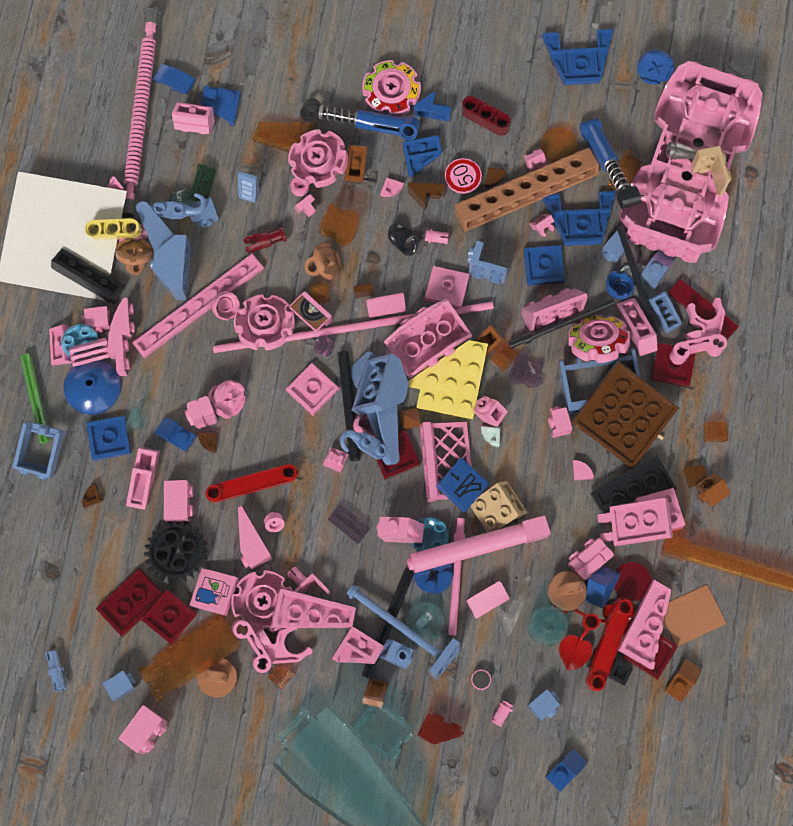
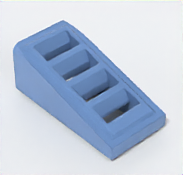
[238,171,260,203]
[648,291,683,333]

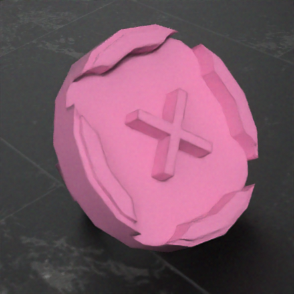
[208,380,246,419]

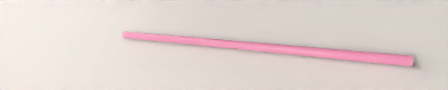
[213,301,494,353]

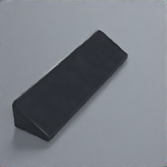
[51,248,125,305]

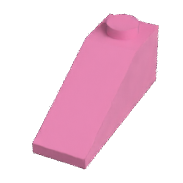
[617,298,657,356]
[238,506,272,570]

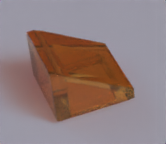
[309,283,331,304]
[490,343,519,371]
[703,421,728,442]
[267,663,295,690]

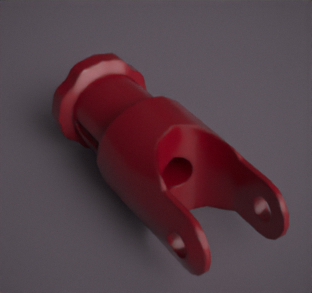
[243,226,287,253]

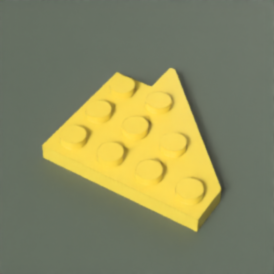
[408,340,488,419]

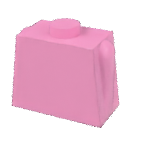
[376,517,424,543]

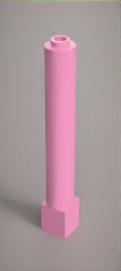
[407,515,551,573]

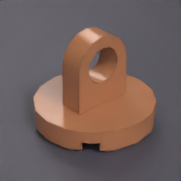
[116,239,154,276]
[304,242,341,280]
[548,571,587,611]
[198,658,237,698]

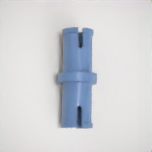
[45,650,67,692]

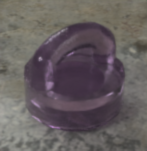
[314,336,334,357]

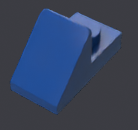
[414,92,451,122]
[154,417,197,453]
[545,748,588,792]

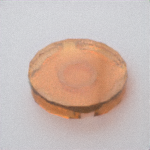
[540,127,577,163]

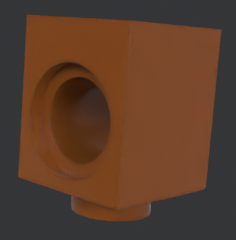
[695,473,731,507]

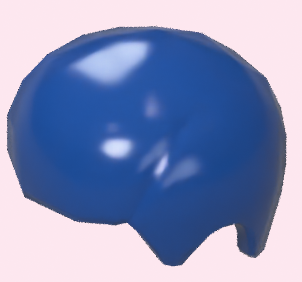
[605,270,635,299]

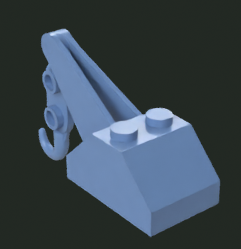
[136,193,206,300]
[340,353,409,465]

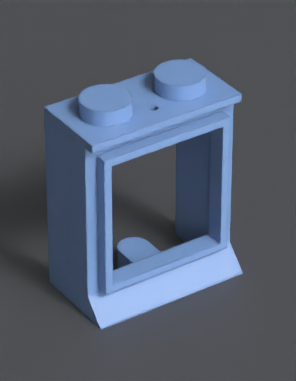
[12,421,66,480]

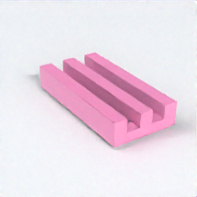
[68,338,110,367]

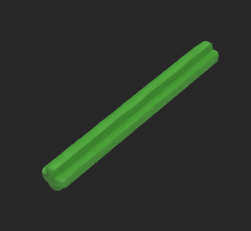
[20,353,50,444]

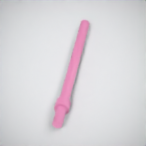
[448,518,466,636]

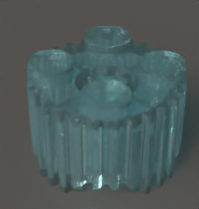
[527,605,569,647]

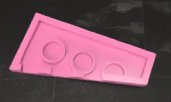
[617,580,671,670]
[271,588,356,628]

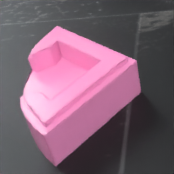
[380,177,404,197]
[572,460,594,480]

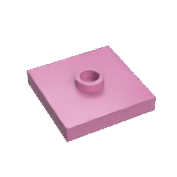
[425,266,470,309]

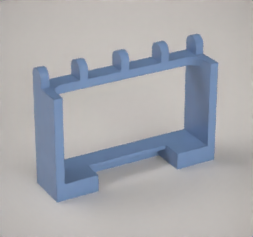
[559,348,641,415]

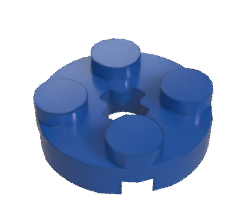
[414,564,453,594]

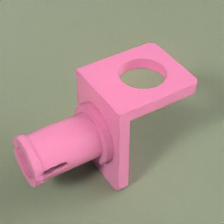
[287,567,330,595]

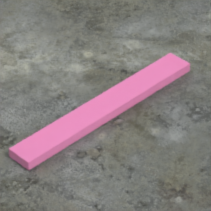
[132,253,264,358]

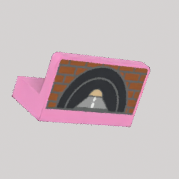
[289,291,332,332]

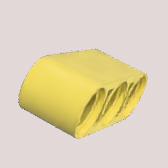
[85,219,143,240]

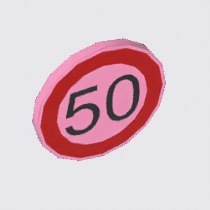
[445,158,482,194]

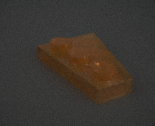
[253,122,317,152]

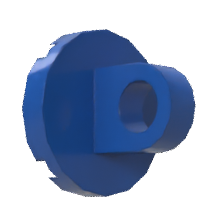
[637,50,674,85]

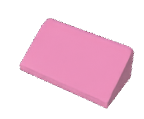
[366,293,406,318]
[49,324,72,365]
[466,581,510,619]

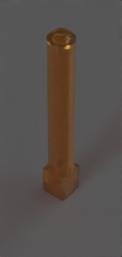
[660,535,793,593]

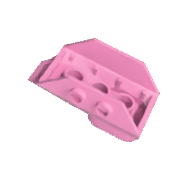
[384,299,472,379]

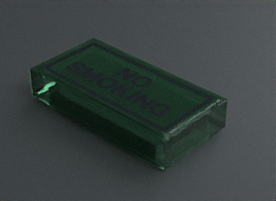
[188,163,216,202]

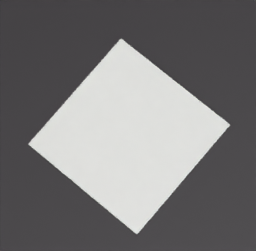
[0,172,127,301]

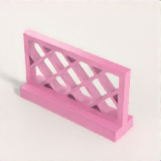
[420,422,471,502]

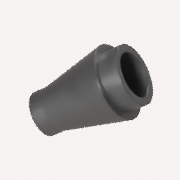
[666,141,696,160]

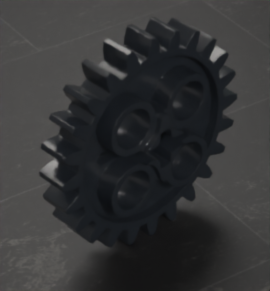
[144,520,208,584]

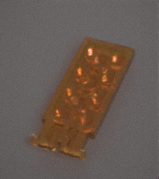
[138,614,242,702]

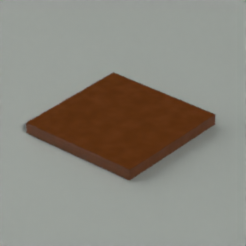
[571,361,679,469]

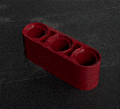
[462,96,511,136]

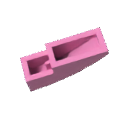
[126,447,160,510]

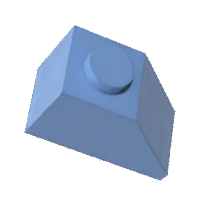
[641,250,675,289]

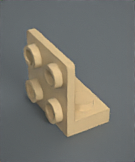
[690,146,731,196]
[471,481,528,533]

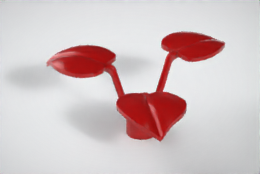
[550,601,635,671]

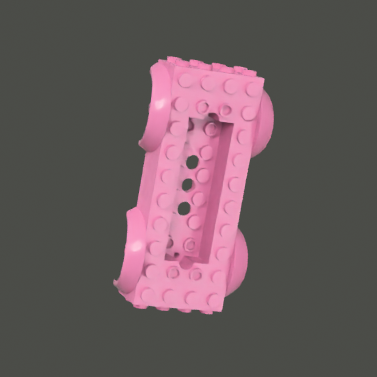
[619,61,763,263]

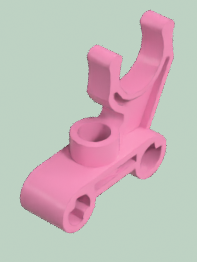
[670,298,727,365]
[232,619,312,673]

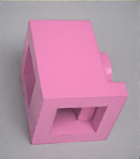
[548,406,572,438]

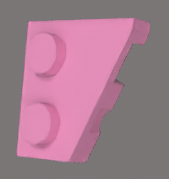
[332,626,384,664]

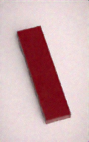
[668,279,739,340]

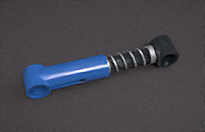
[300,98,420,141]
[579,118,641,210]

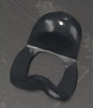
[388,224,426,256]

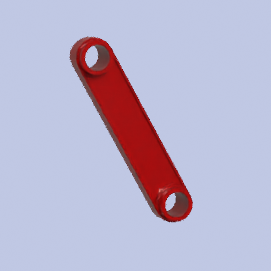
[205,464,298,503]
[585,597,633,691]

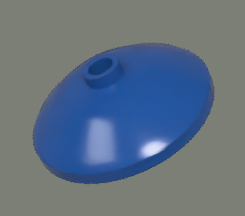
[64,360,121,415]

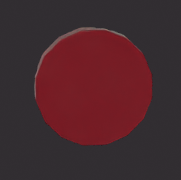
[614,562,652,602]

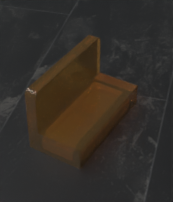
[608,148,642,191]

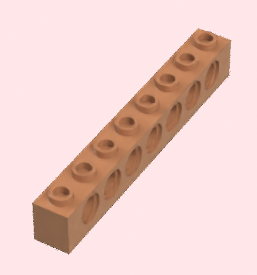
[454,148,599,232]

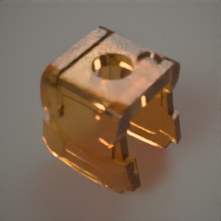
[319,203,359,247]

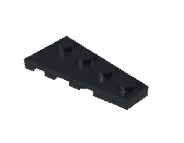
[590,455,677,510]

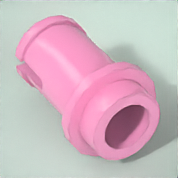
[425,228,449,244]
[490,700,513,727]

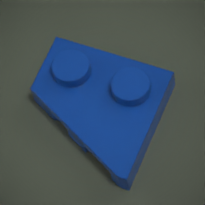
[201,86,241,126]
[402,136,442,178]

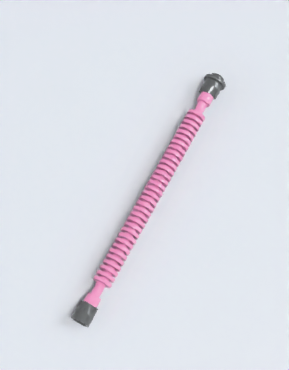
[122,6,162,217]

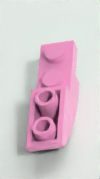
[108,297,135,376]

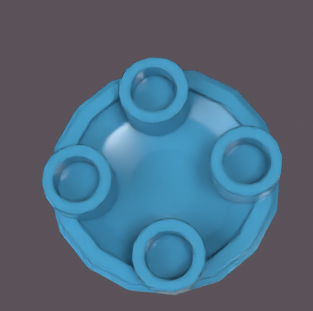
[61,324,99,356]
[412,517,449,552]

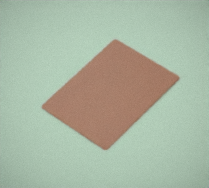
[664,585,726,646]

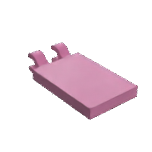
[598,498,673,546]

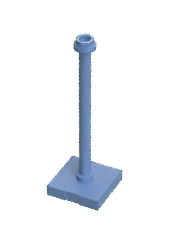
[347,585,461,681]

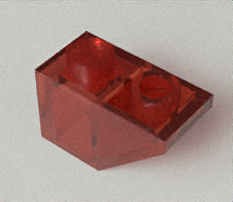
[417,712,464,745]

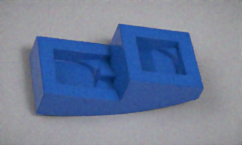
[153,64,196,95]

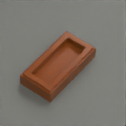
[362,679,388,708]

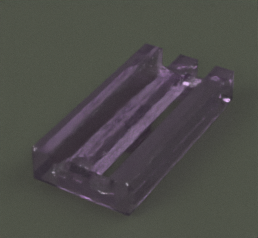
[328,505,370,544]

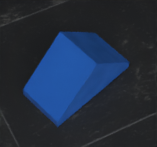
[585,566,621,609]

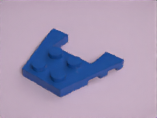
[542,29,613,85]
[543,191,616,246]

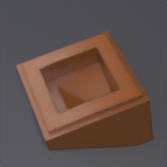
[399,408,421,430]

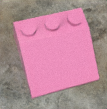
[521,288,588,333]

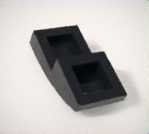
[586,649,633,686]

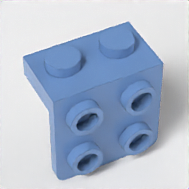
[467,241,508,284]

